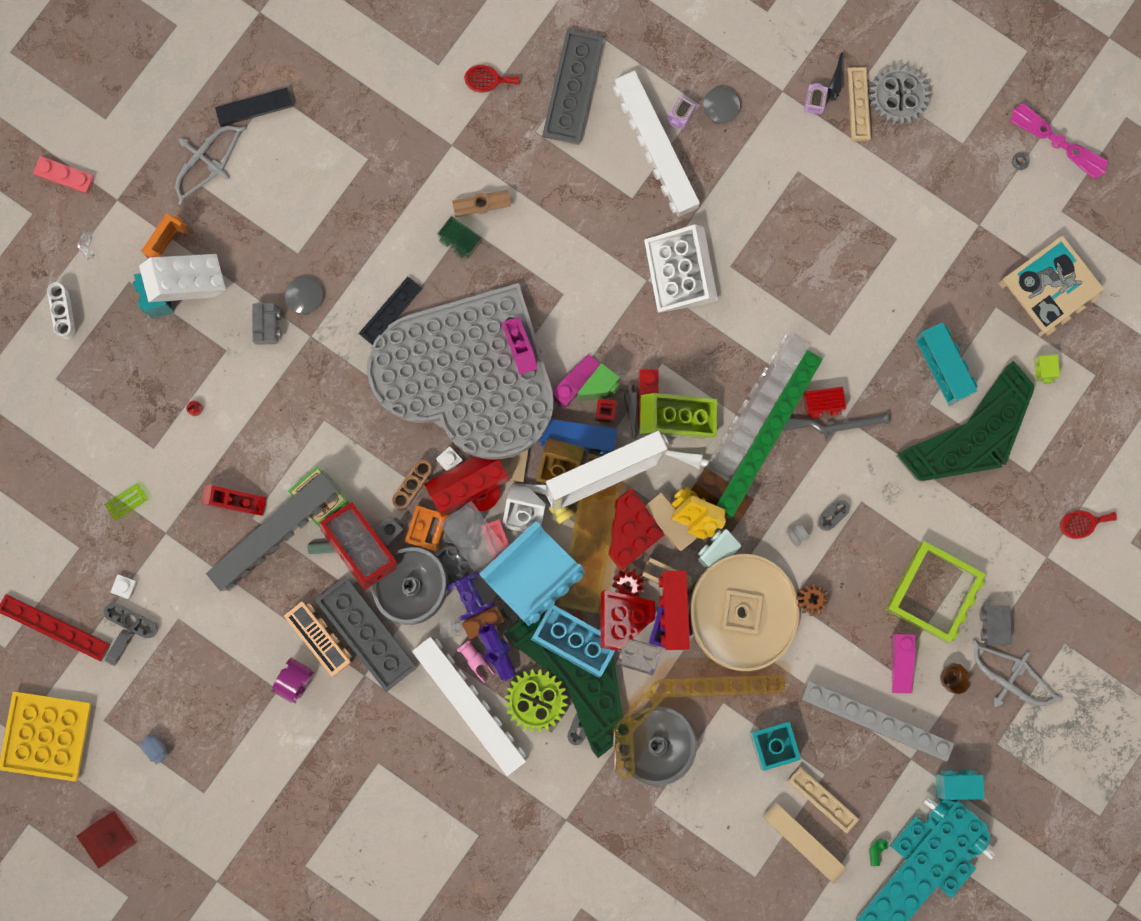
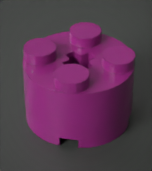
[271,658,315,704]

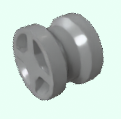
[786,523,810,547]

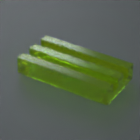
[104,483,149,521]

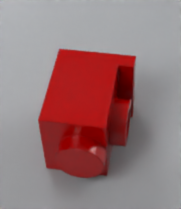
[595,399,617,423]

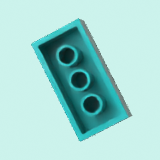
[915,322,978,406]

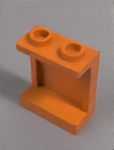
[141,213,189,259]

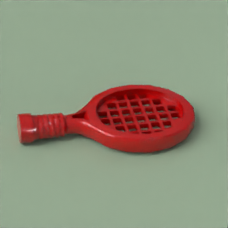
[464,65,519,93]
[1060,510,1117,539]

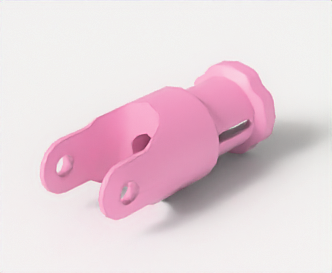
[457,639,496,683]

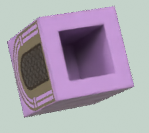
[803,83,828,115]
[667,96,696,130]

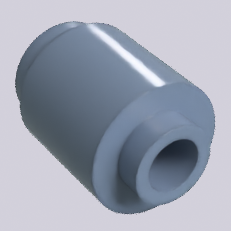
[140,735,169,765]

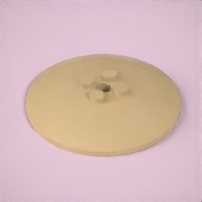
[689,554,799,671]

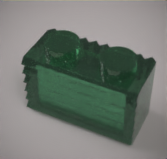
[437,216,482,259]

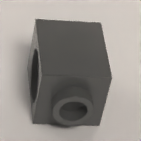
[374,516,404,547]

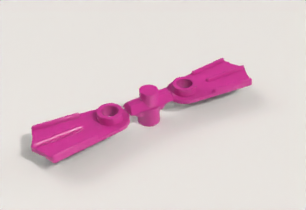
[1010,103,1108,180]

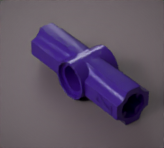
[478,624,516,681]

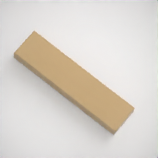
[847,67,871,142]
[787,766,859,834]

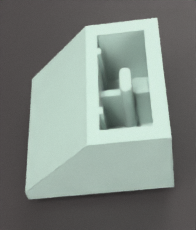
[697,529,741,569]

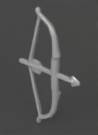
[175,126,246,205]
[972,640,1063,707]

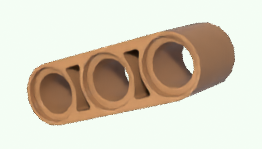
[392,460,433,510]

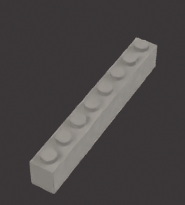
[799,681,954,762]

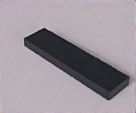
[215,88,293,127]
[358,276,422,346]

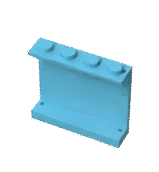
[479,521,586,626]

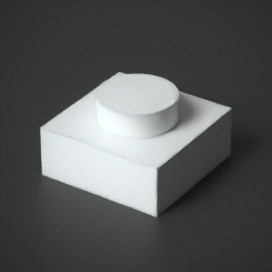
[436,446,463,471]
[110,575,137,599]

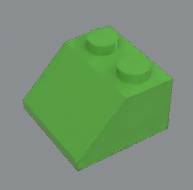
[577,363,620,401]

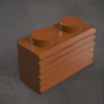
[461,605,505,640]

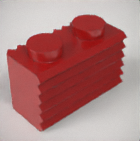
[803,386,846,419]

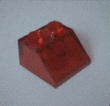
[76,811,136,869]

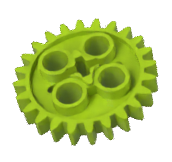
[505,669,568,733]

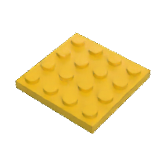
[0,692,92,782]

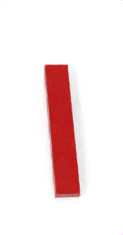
[0,594,110,662]

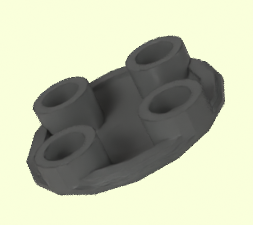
[703,87,740,124]
[285,277,323,315]
[435,546,470,585]

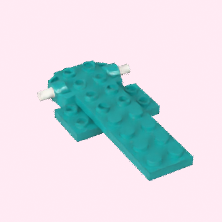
[855,796,996,921]

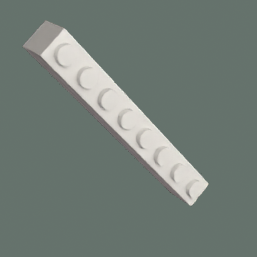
[612,71,700,217]
[412,637,527,776]

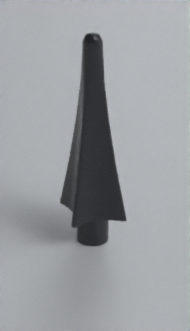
[827,53,844,101]

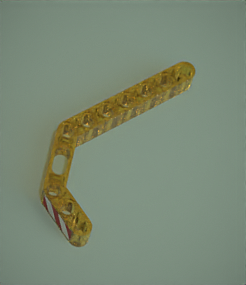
[613,675,786,779]

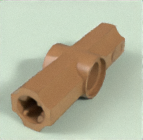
[452,189,511,217]

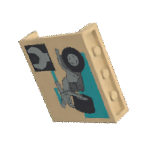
[998,236,1104,337]

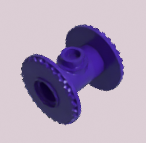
[447,572,495,621]

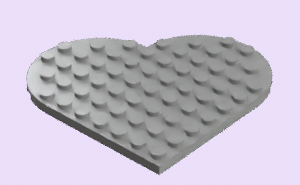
[367,283,554,459]

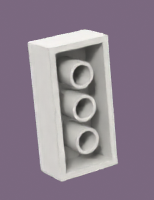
[139,254,226,302]

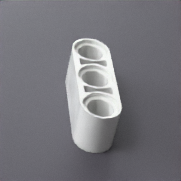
[47,282,76,340]

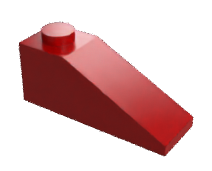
[201,485,266,516]

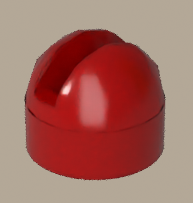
[186,401,203,416]

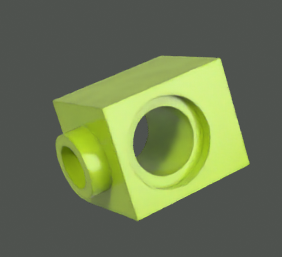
[1034,354,1060,384]

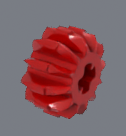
[612,567,645,597]

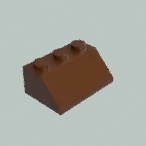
[691,468,754,533]

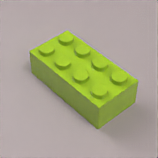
[640,393,717,439]

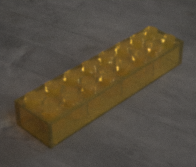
[559,454,621,614]

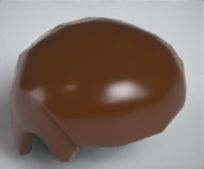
[940,663,971,695]

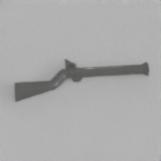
[783,413,889,441]

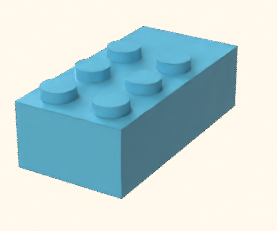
[531,605,615,678]

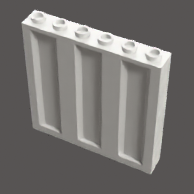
[546,431,669,512]

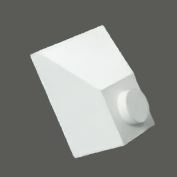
[502,484,546,532]

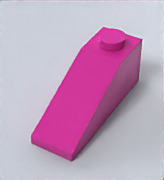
[501,317,538,375]
[553,354,600,409]
[892,634,915,694]

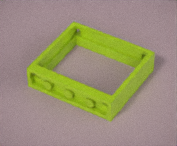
[885,541,986,643]

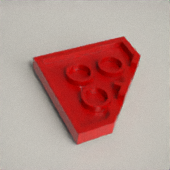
[608,488,665,570]
[600,590,656,651]

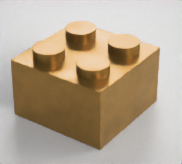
[536,438,584,484]

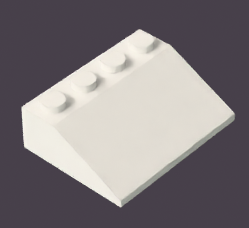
[644,225,718,313]

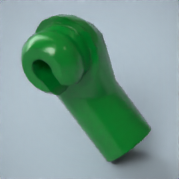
[869,838,889,866]

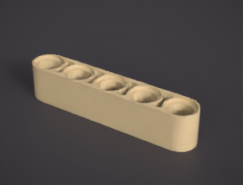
[763,803,847,884]

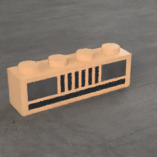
[284,601,352,677]

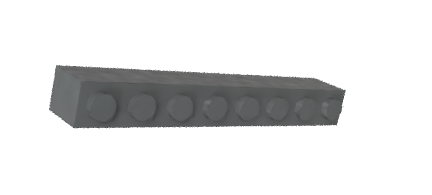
[206,473,341,591]

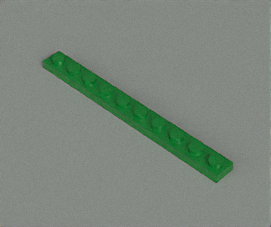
[716,350,823,518]

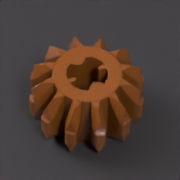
[796,583,829,616]

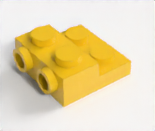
[671,496,726,540]

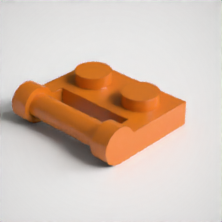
[405,505,450,553]

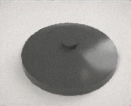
[373,547,448,625]
[619,707,697,786]

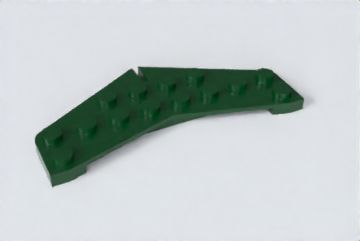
[896,361,1034,482]
[503,617,625,758]

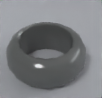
[1012,153,1030,170]

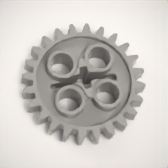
[869,65,930,126]

